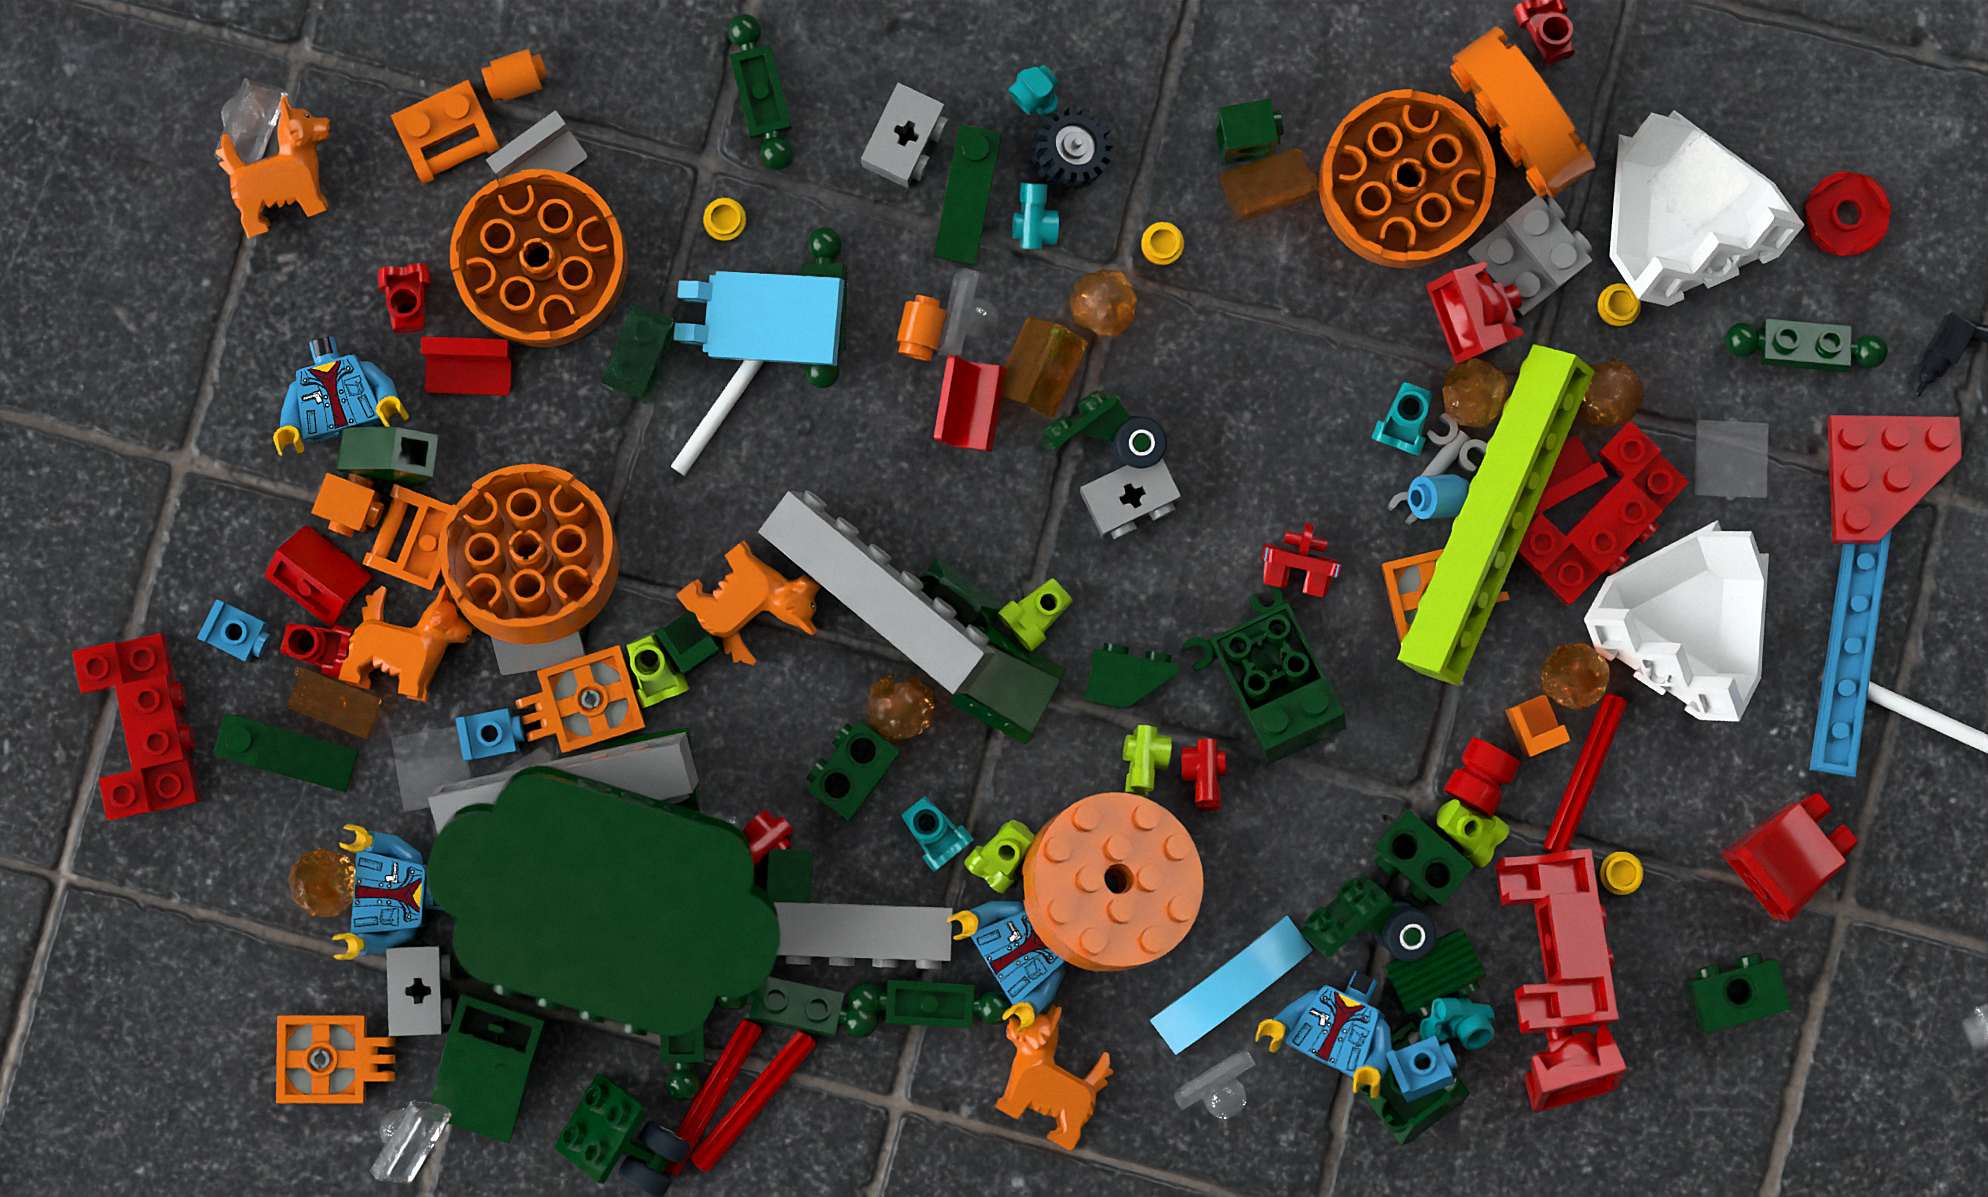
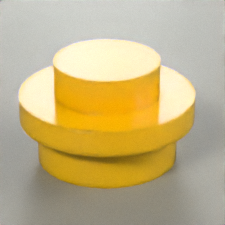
[703,198,746,241]
[1141,222,1184,265]
[1597,283,1641,327]
[1599,852,1643,895]

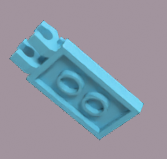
[674,271,844,366]

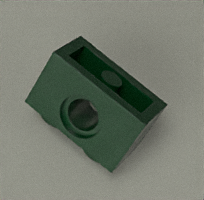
[1685,952,1791,1033]

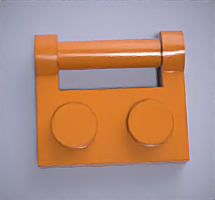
[391,80,501,185]
[362,484,452,592]

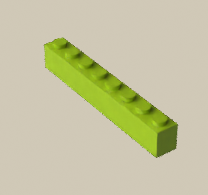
[1397,344,1595,686]

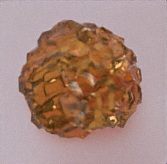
[1069,268,1137,337]
[1578,357,1645,428]
[1442,358,1508,428]
[1540,642,1611,710]
[867,674,934,742]
[289,848,355,917]

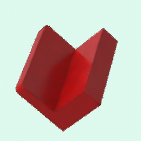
[421,337,513,396]
[934,355,1006,453]
[1532,436,1608,518]
[264,525,372,628]

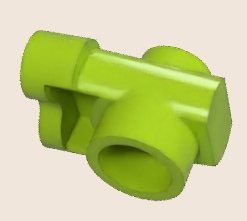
[997,578,1073,652]
[626,633,690,708]
[1123,725,1172,798]
[1436,799,1510,868]
[964,820,1035,894]

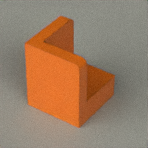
[1505,695,1571,758]

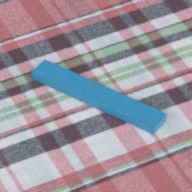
[1809,528,1892,778]

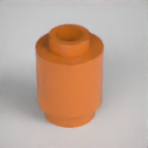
[481,48,548,102]
[896,295,947,361]

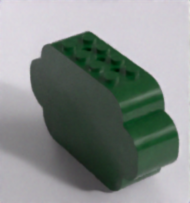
[426,765,780,1036]

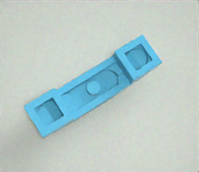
[1150,915,1313,1055]

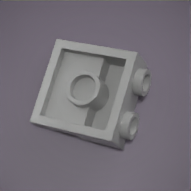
[1468,195,1592,318]

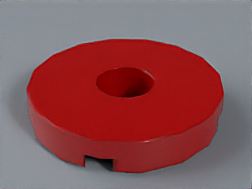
[1804,171,1891,257]

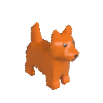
[215,96,330,238]
[676,540,821,665]
[338,584,476,703]
[994,1005,1114,1152]

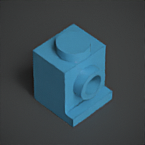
[197,599,271,663]
[455,708,525,762]
[1386,1036,1458,1103]

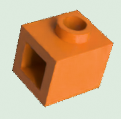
[311,473,384,538]

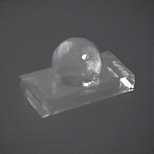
[213,78,287,164]
[937,268,999,358]
[1172,1048,1256,1119]
[370,1101,452,1184]

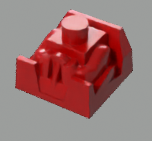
[1426,261,1524,365]
[1524,1024,1627,1114]

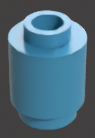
[1407,474,1470,519]

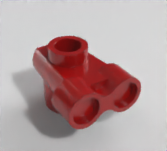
[1513,0,1575,65]
[377,264,431,334]
[280,623,355,678]
[1182,739,1227,812]
[742,810,794,872]

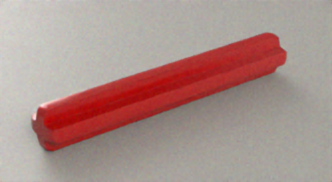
[1544,693,1627,853]
[664,1018,762,1176]
[690,1030,816,1172]

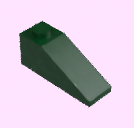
[934,124,1002,266]
[213,713,359,792]

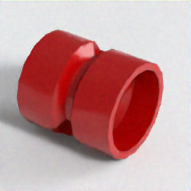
[1443,737,1522,817]

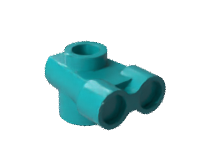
[1007,65,1060,117]
[1012,182,1059,249]
[1371,381,1433,456]
[901,796,974,872]
[1420,997,1495,1050]

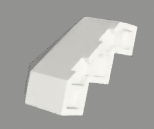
[1609,110,1804,306]
[1584,520,1769,721]

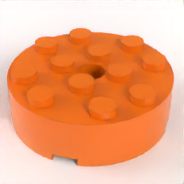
[1450,26,1596,198]
[1319,89,1496,268]
[450,169,628,347]
[438,464,619,645]
[1022,792,1203,972]

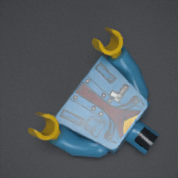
[273,336,409,456]
[332,824,443,960]
[947,901,1065,1034]
[1255,971,1392,1098]

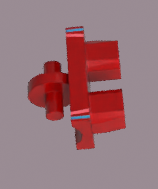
[1261,522,1341,598]

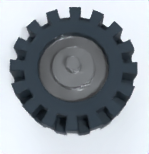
[1031,106,1114,190]

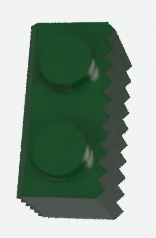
[1381,928,1486,1018]

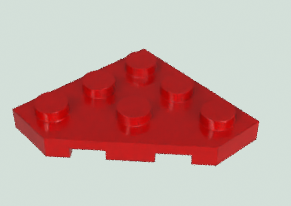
[1827,415,1962,545]

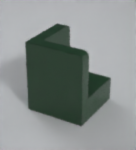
[654,611,722,676]
[767,849,814,903]

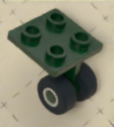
[1039,390,1167,469]
[1300,875,1437,961]
[555,1074,692,1197]

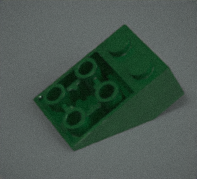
[1210,603,1346,765]
[427,992,551,1144]

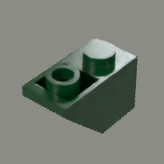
[336,427,438,487]
[1084,643,1180,709]

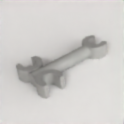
[1387,413,1487,525]

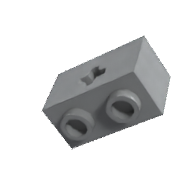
[861,83,949,188]
[1080,458,1181,540]
[386,945,455,1036]

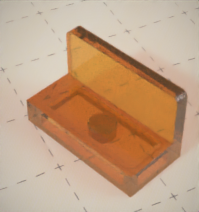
[1220,148,1319,223]
[1001,316,1088,419]
[286,666,385,739]

